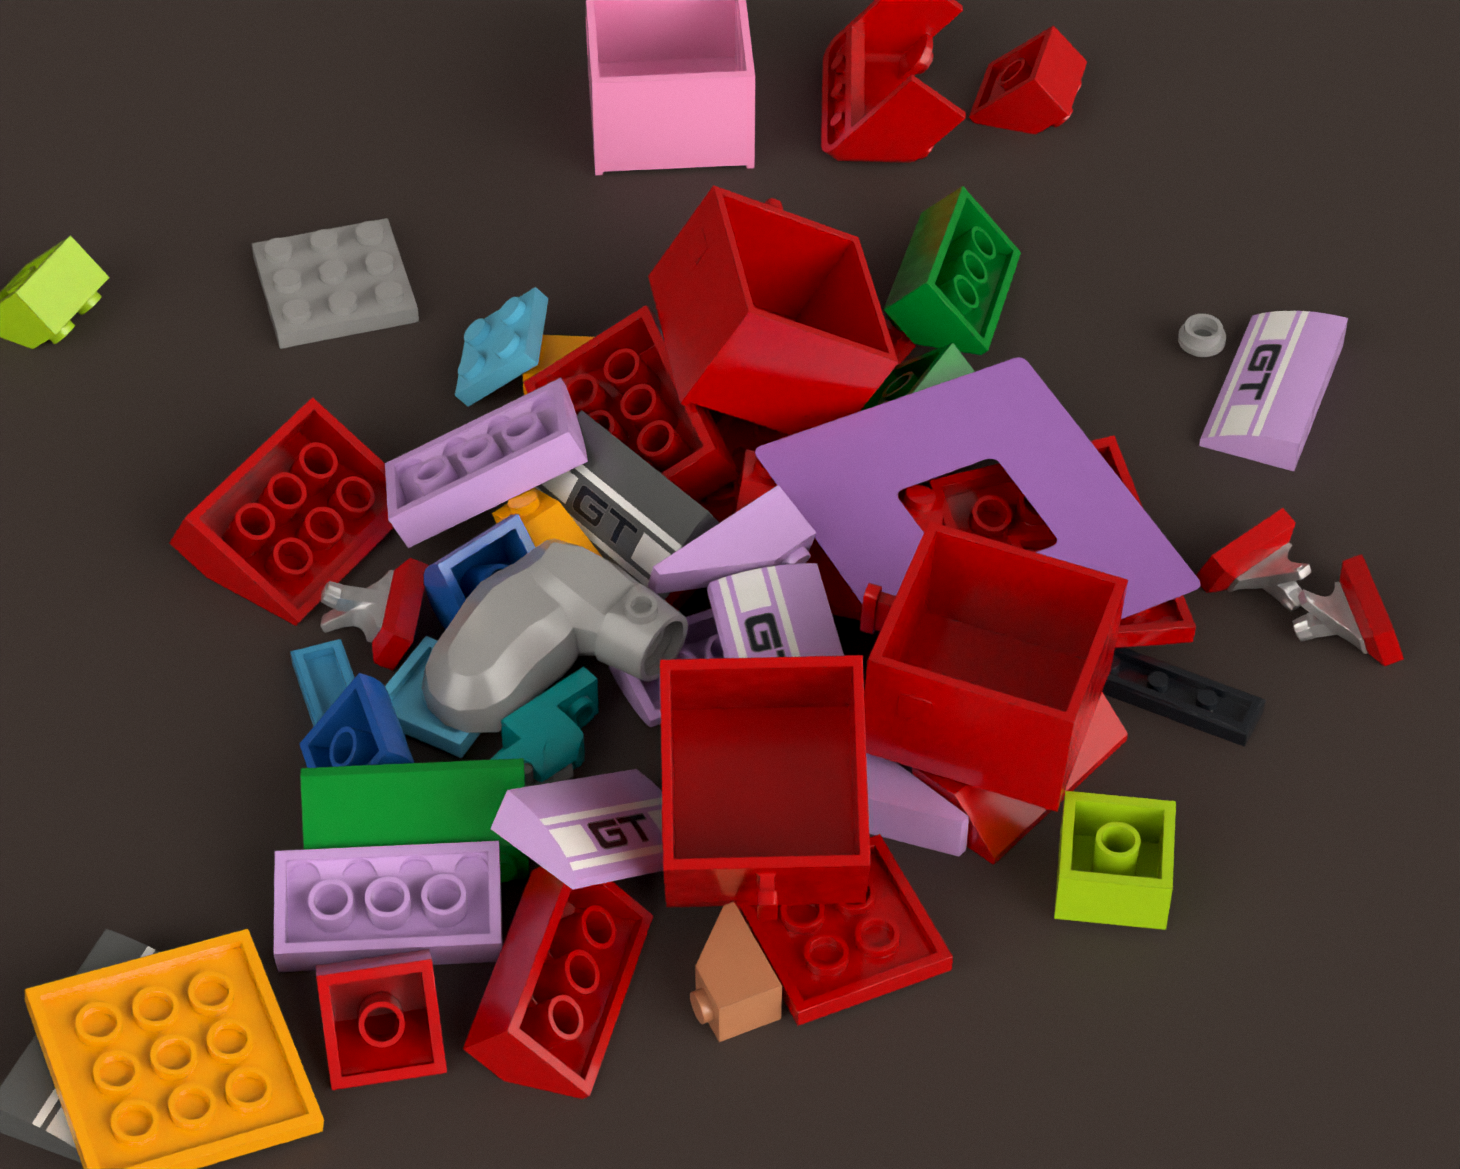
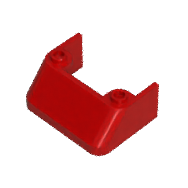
[821,0,966,163]

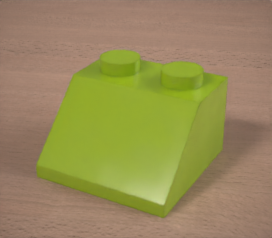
[0,235,110,349]

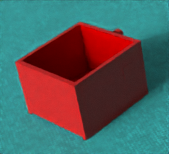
[648,185,898,435]
[860,521,1128,812]
[660,655,871,921]

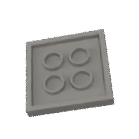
[251,218,419,349]

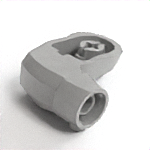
[421,538,688,733]

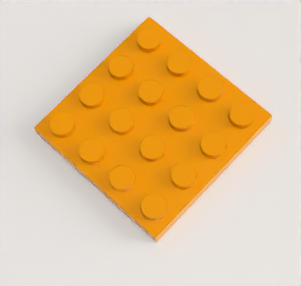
[25,929,324,1169]

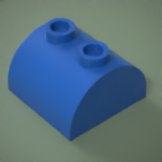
[424,514,536,630]
[299,673,414,768]

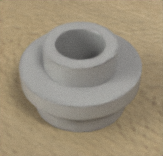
[1178,314,1226,357]

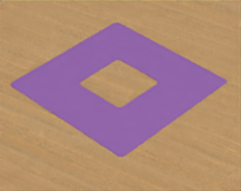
[755,357,1200,619]

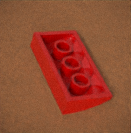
[927,435,1143,544]

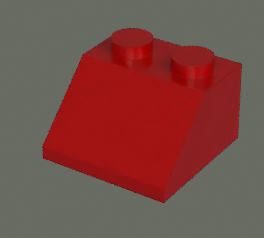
[969,25,1087,135]
[316,949,447,1090]

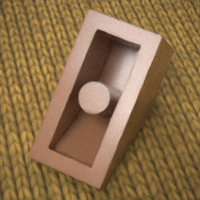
[690,902,782,1042]

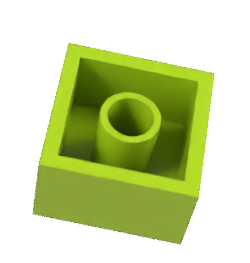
[1054,791,1176,930]

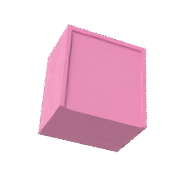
[585,0,755,176]

